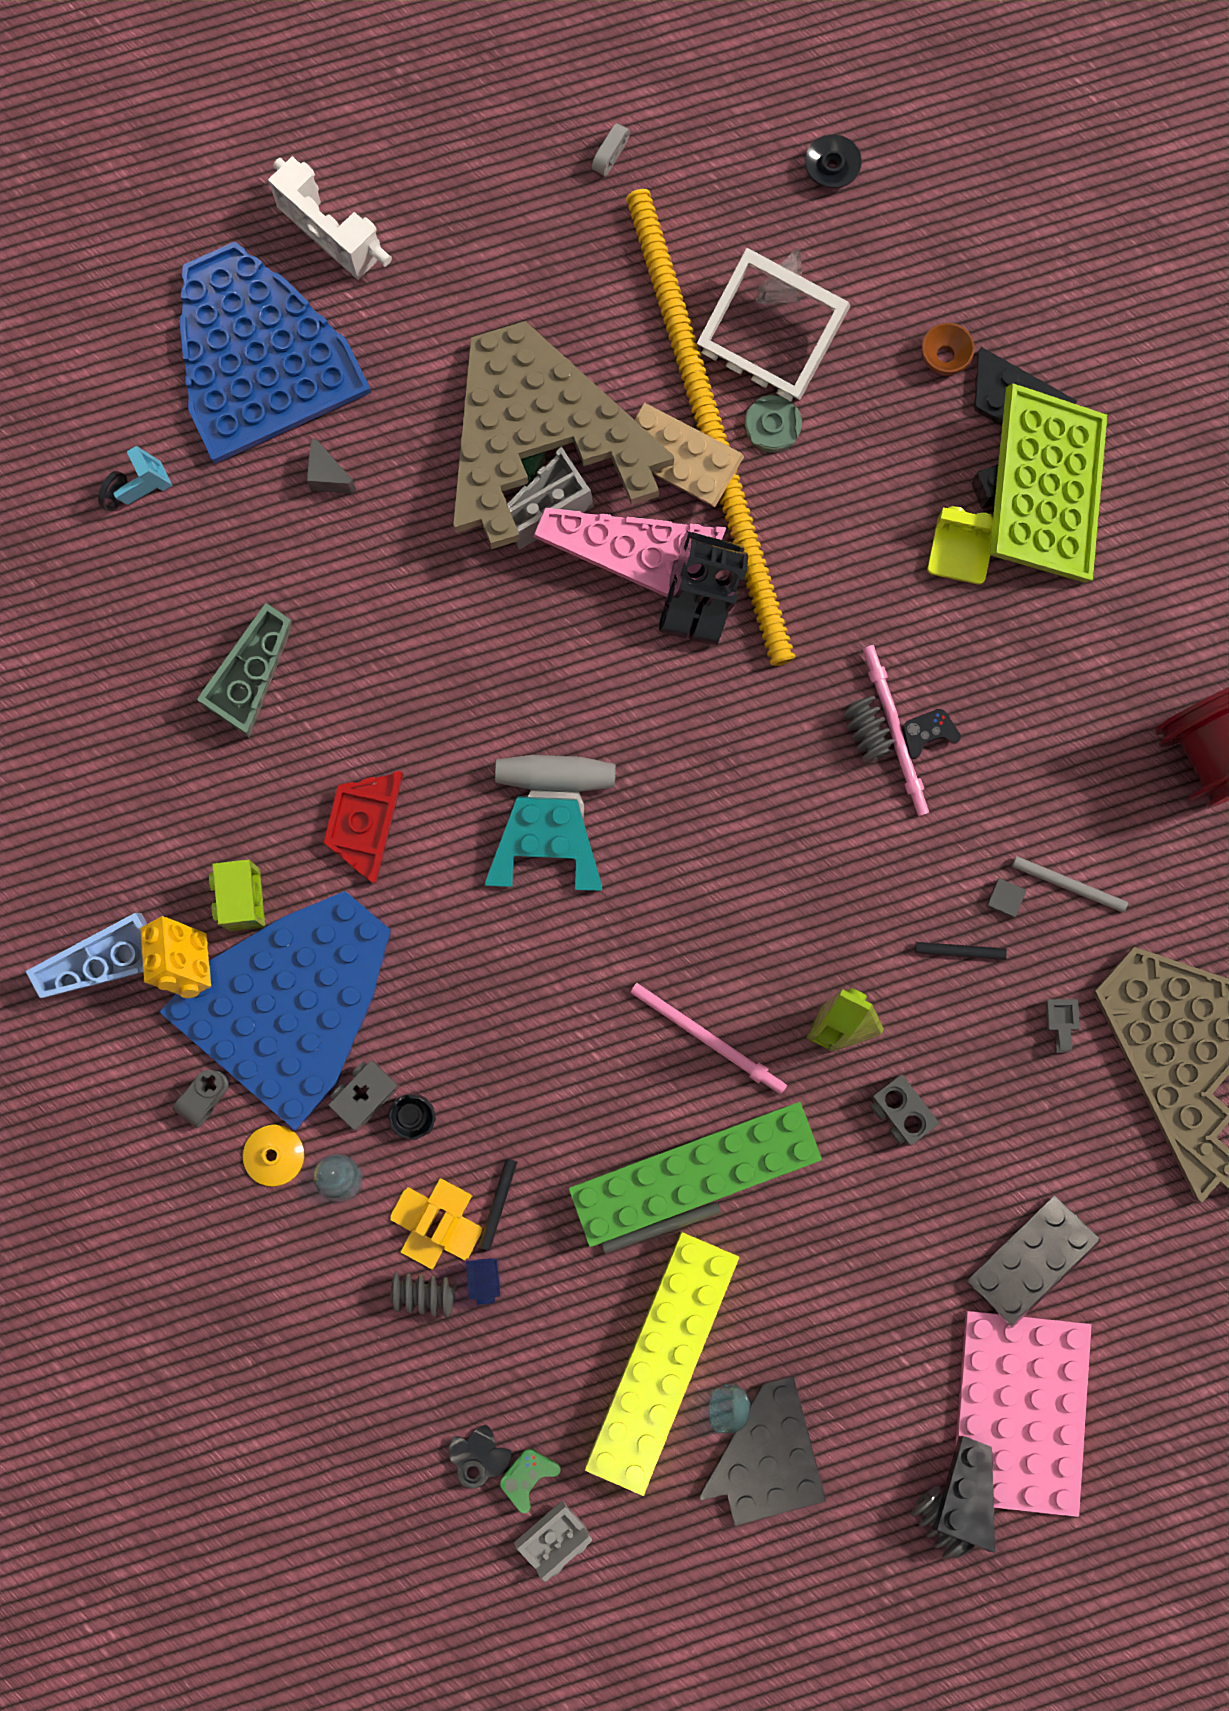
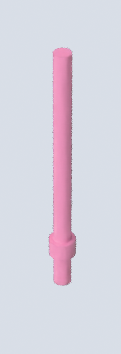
[630,983,787,1095]

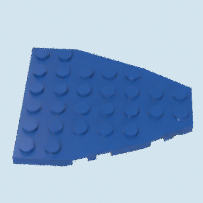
[180,242,372,464]
[160,891,391,1131]

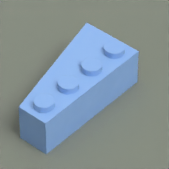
[26,913,147,998]

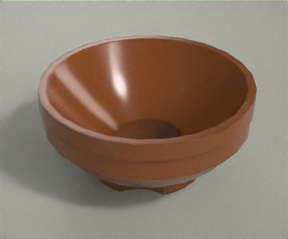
[922,323,975,375]

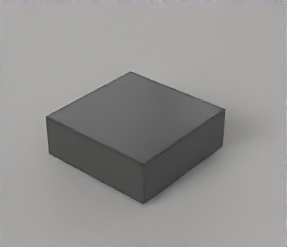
[986,878,1027,918]

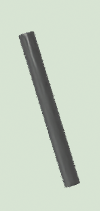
[602,1202,721,1254]

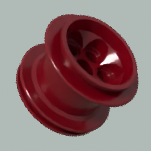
[1154,687,1229,809]

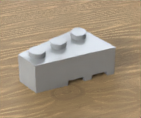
[507,447,594,550]

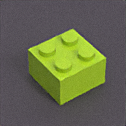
[209,860,265,932]

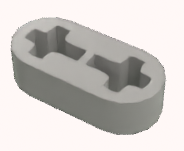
[592,123,630,176]

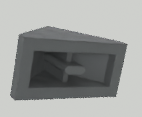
[307,438,356,493]

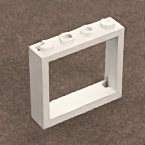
[697,248,850,401]

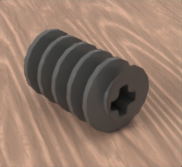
[842,696,895,763]
[390,1271,456,1318]
[911,1486,975,1559]

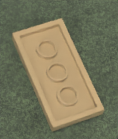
[635,403,744,508]

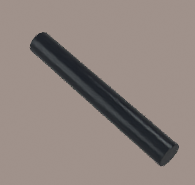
[915,942,1007,960]
[479,1158,518,1251]

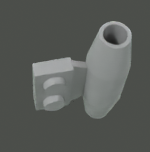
[495,755,616,820]

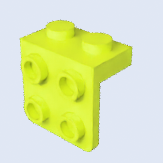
[927,506,993,585]

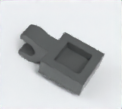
[1045,999,1080,1053]

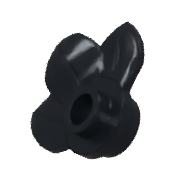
[449,1425,512,1489]

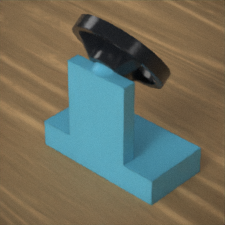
[98,446,173,511]

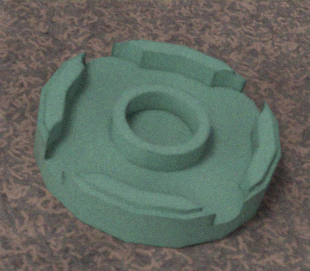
[744,395,802,453]

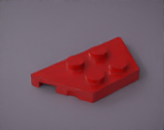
[323,771,403,884]

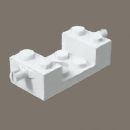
[268,156,392,280]

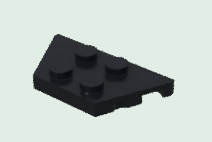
[974,347,1077,426]

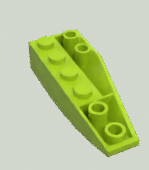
[806,988,884,1052]

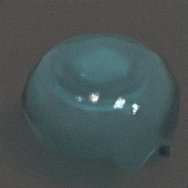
[313,1153,363,1203]
[709,1384,750,1433]

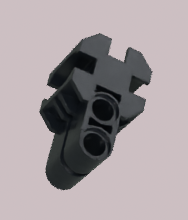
[659,531,748,646]

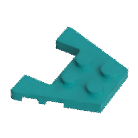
[485,796,602,891]

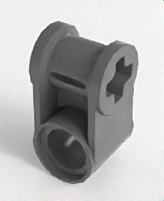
[172,1070,229,1129]

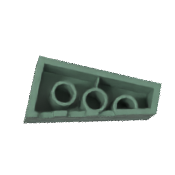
[197,603,292,738]

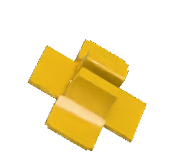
[390,1178,483,1270]

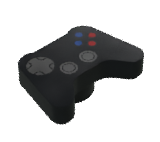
[903,709,961,759]

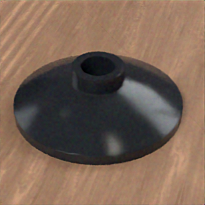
[805,134,862,189]

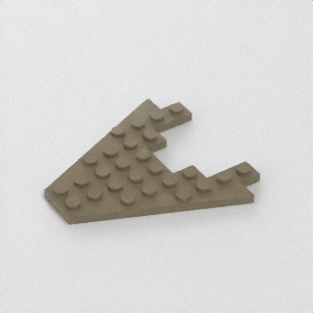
[453,321,675,549]
[1093,947,1229,1203]

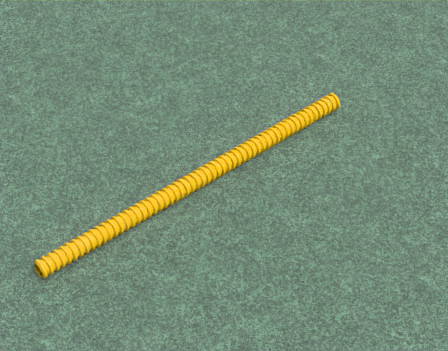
[626,189,796,666]

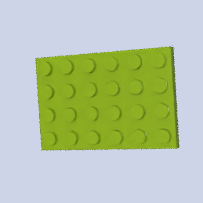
[990,384,1107,583]

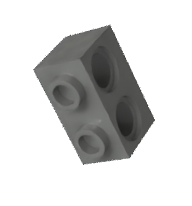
[869,1074,940,1146]

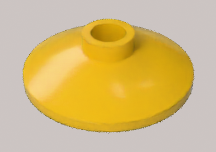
[243,1125,304,1186]

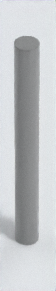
[1012,856,1128,913]

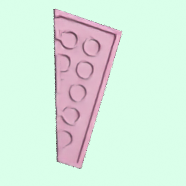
[533,508,726,597]

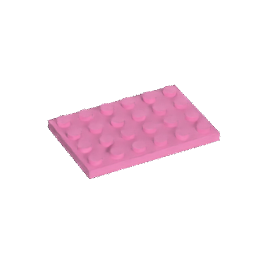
[955,1310,1092,1517]

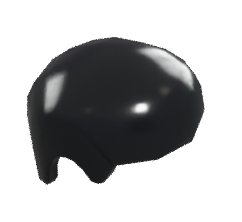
[388,1093,436,1140]

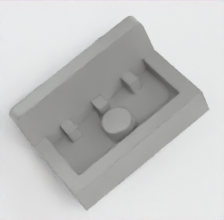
[514,1500,592,1582]

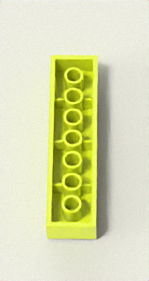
[585,1232,739,1496]

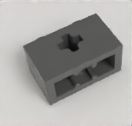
[329,1060,401,1131]

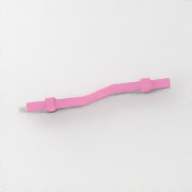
[863,645,929,816]

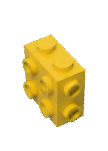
[140,916,211,998]

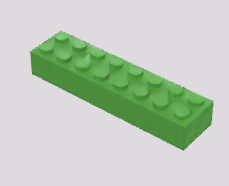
[569,1102,822,1247]

